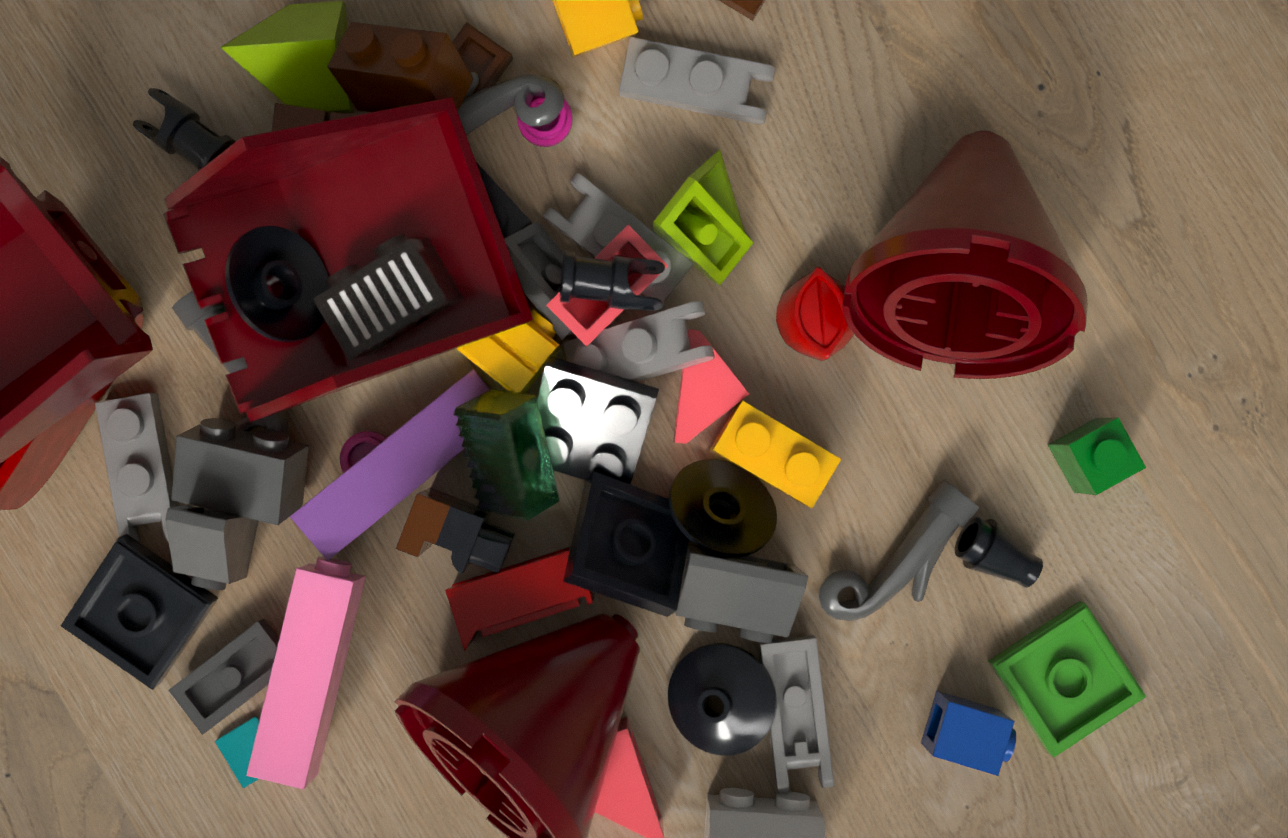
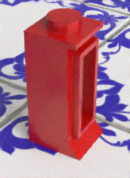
[445,546,595,652]

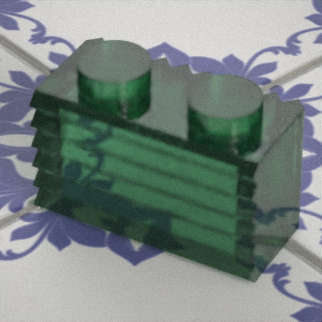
[453,389,560,521]

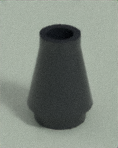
[955,517,1043,588]

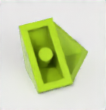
[220,1,353,114]
[653,149,754,286]

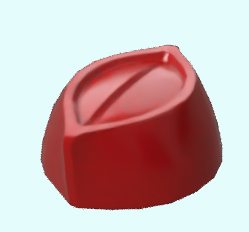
[776,267,854,361]

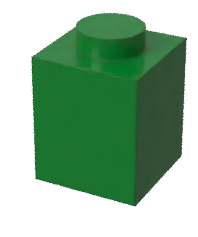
[1048,417,1146,495]

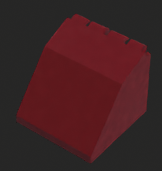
[163,97,533,422]

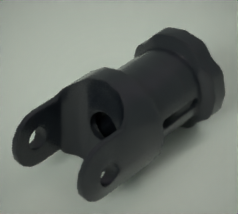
[133,88,236,171]
[559,250,665,311]

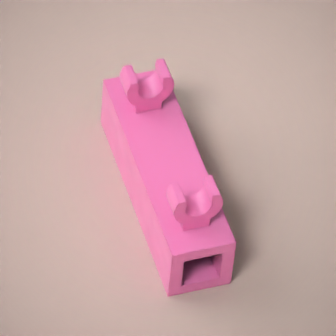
[246,557,366,789]

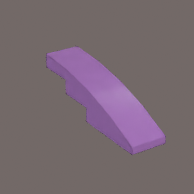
[290,369,508,560]

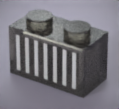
[313,234,463,361]

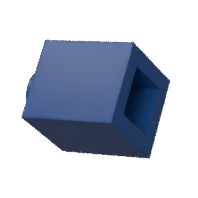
[921,690,1016,776]

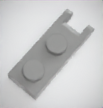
[619,37,775,124]
[543,173,694,303]
[564,301,715,382]
[95,393,178,542]
[759,635,834,793]

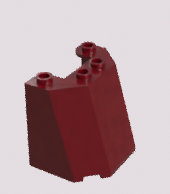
[0,157,153,463]

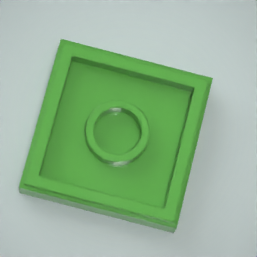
[988,601,1147,758]

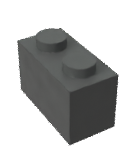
[172,418,309,525]

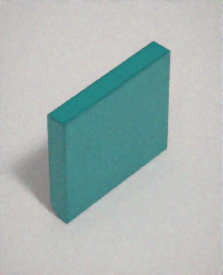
[214,716,259,788]

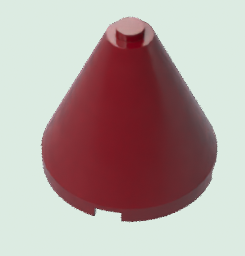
[842,131,1088,379]
[394,614,640,838]

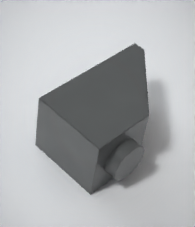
[165,505,259,590]

